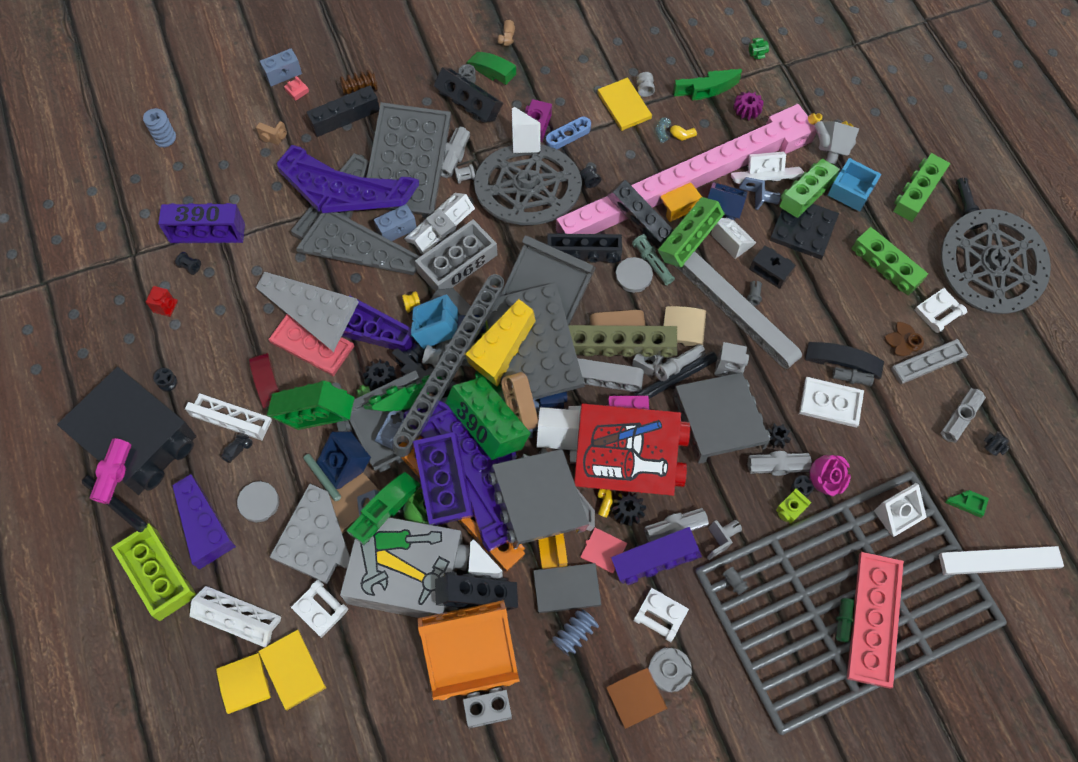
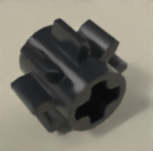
[768,424,791,449]
[984,431,1010,456]

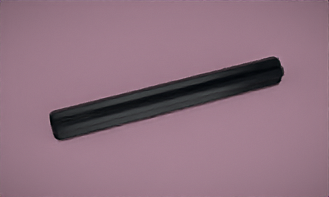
[634,351,718,399]
[82,475,147,532]

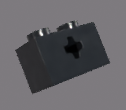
[749,245,796,289]

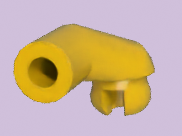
[670,125,697,141]
[597,489,613,518]

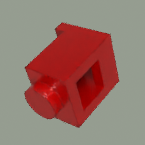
[146,286,178,317]

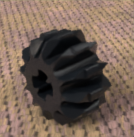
[363,359,397,391]
[611,491,646,527]

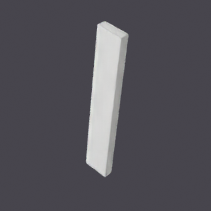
[939,546,1064,575]

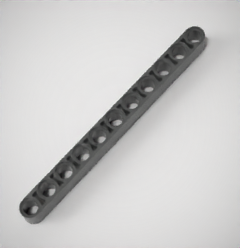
[393,274,504,457]

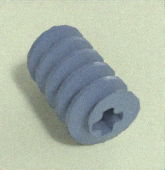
[143,108,176,147]
[552,609,599,656]

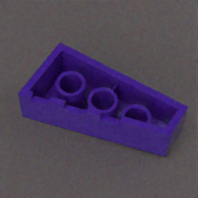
[342,295,416,352]
[172,475,236,570]
[611,527,702,585]

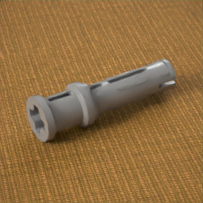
[654,344,705,381]

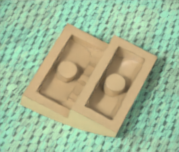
[664,306,706,346]

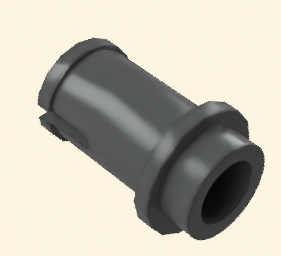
[747,281,762,306]
[722,567,748,595]

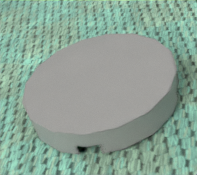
[615,257,653,293]
[237,481,279,522]
[649,648,692,693]

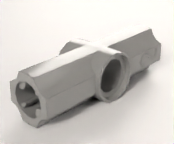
[441,127,470,178]
[940,388,986,443]
[748,451,812,476]
[644,508,709,542]

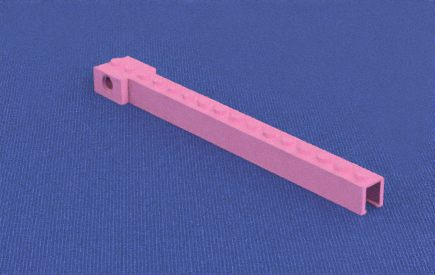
[556,104,817,234]

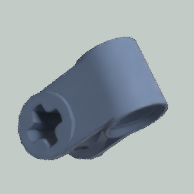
[375,410,405,449]

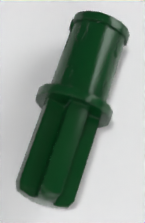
[836,598,854,642]

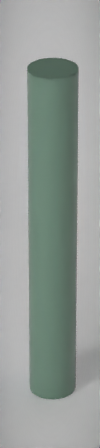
[303,454,342,501]

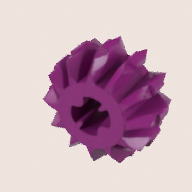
[733,90,764,121]

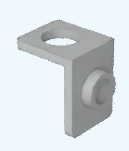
[426,209,456,242]

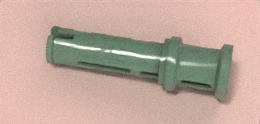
[632,234,675,285]

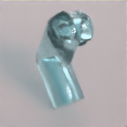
[655,117,671,142]

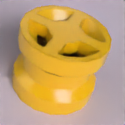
[402,291,421,313]

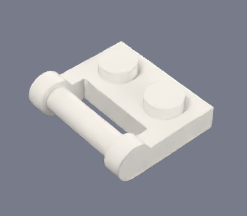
[914,288,967,333]
[291,580,348,638]
[634,588,689,642]

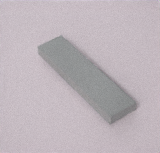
[891,339,968,385]

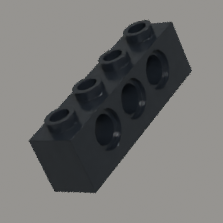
[434,67,503,123]
[607,180,674,248]
[435,572,518,611]

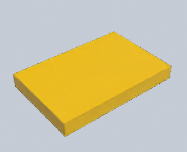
[597,78,652,131]
[259,630,326,710]

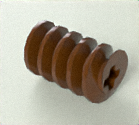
[340,70,378,95]

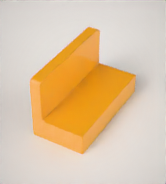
[661,183,702,222]
[538,533,568,569]

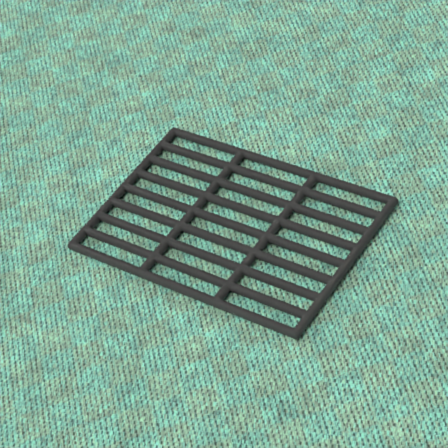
[696,471,1007,735]

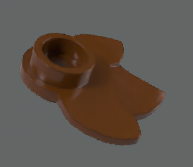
[885,322,924,357]

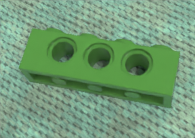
[893,153,950,222]
[780,158,840,218]
[658,197,724,267]
[852,227,928,296]

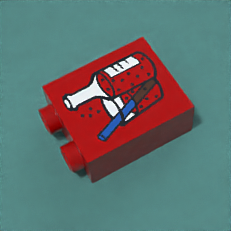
[574,404,690,496]

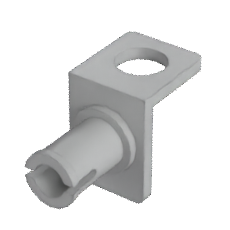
[707,520,742,560]

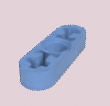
[546,117,591,149]

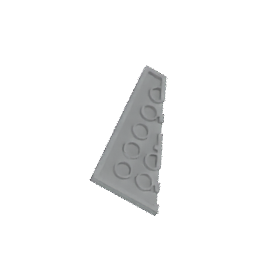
[256,272,359,352]

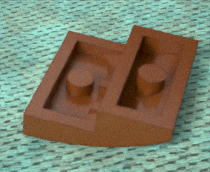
[606,668,668,729]

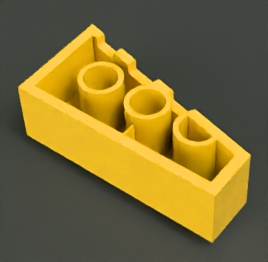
[465,299,536,387]

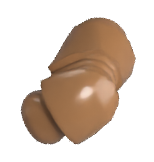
[497,20,515,46]

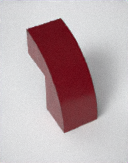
[249,353,280,408]

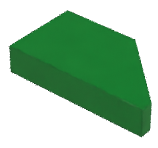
[945,490,989,518]

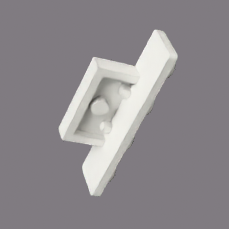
[731,152,804,184]

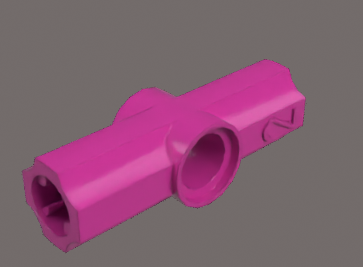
[90,438,131,504]

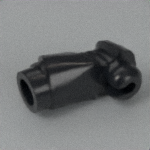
[220,434,253,463]

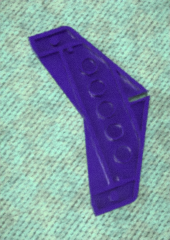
[277,145,419,213]
[403,401,516,552]

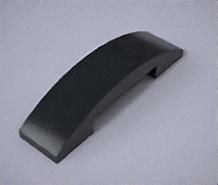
[805,342,884,379]

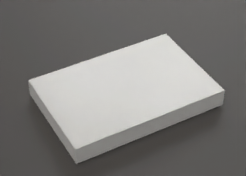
[799,377,864,428]

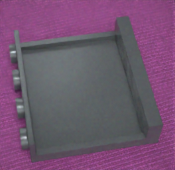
[500,235,596,325]
[350,370,421,473]
[673,372,770,464]
[488,449,589,549]

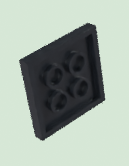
[770,204,839,260]

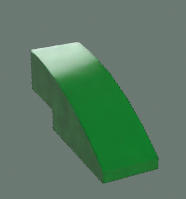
[467,52,516,85]

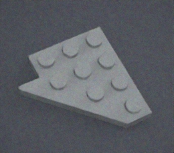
[270,484,350,584]

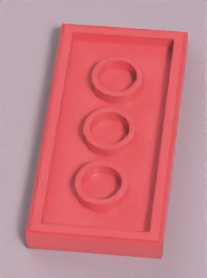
[268,314,354,377]

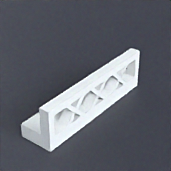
[405,193,475,254]
[185,394,272,440]
[190,586,281,647]

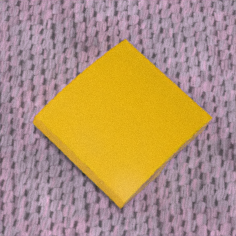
[216,653,271,714]

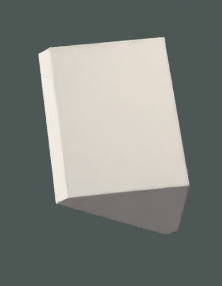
[512,107,540,153]
[711,218,756,259]
[537,408,580,450]
[874,483,927,537]
[468,539,503,580]

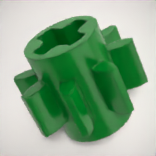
[748,37,769,59]

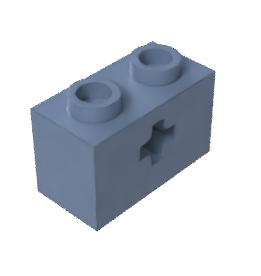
[260,48,302,86]
[374,204,416,241]

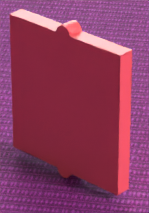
[580,528,627,574]

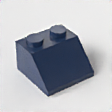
[708,182,748,220]
[316,431,371,489]

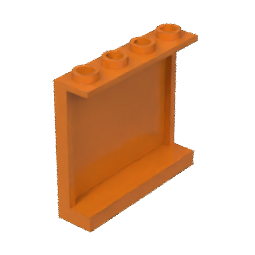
[418,600,520,700]

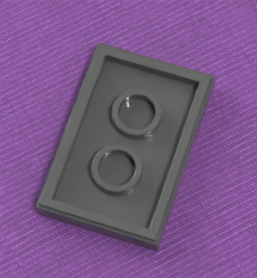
[534,563,601,614]

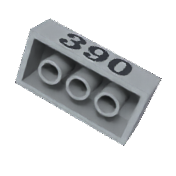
[415,219,497,292]

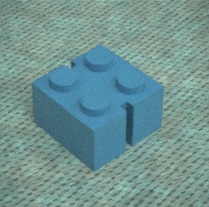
[828,158,882,212]
[411,294,458,349]

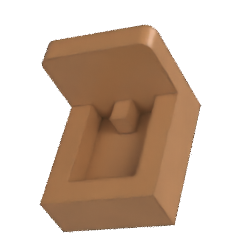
[256,121,287,145]

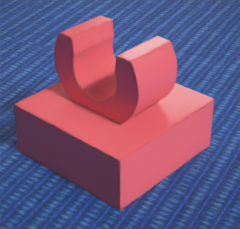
[284,76,309,101]

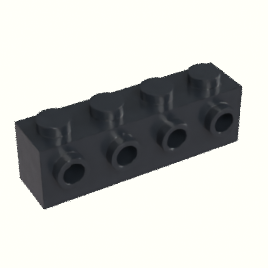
[306,86,380,137]
[547,233,622,263]

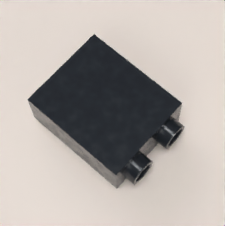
[57,366,197,495]

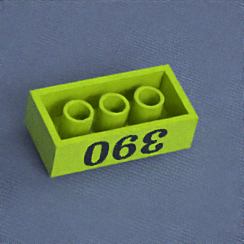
[111,523,197,621]

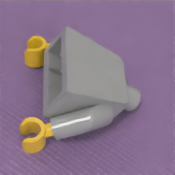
[808,113,859,164]

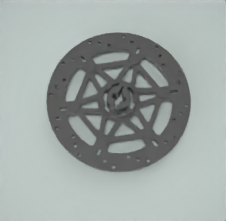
[474,144,582,225]
[941,209,1051,314]

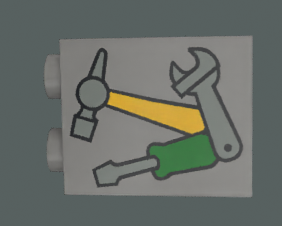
[340,518,470,618]

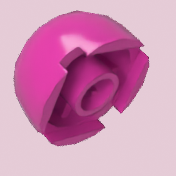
[810,455,851,496]

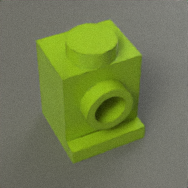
[776,489,812,524]

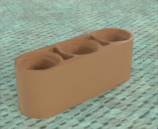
[589,310,645,326]
[501,372,538,430]

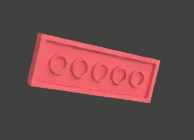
[847,552,904,689]

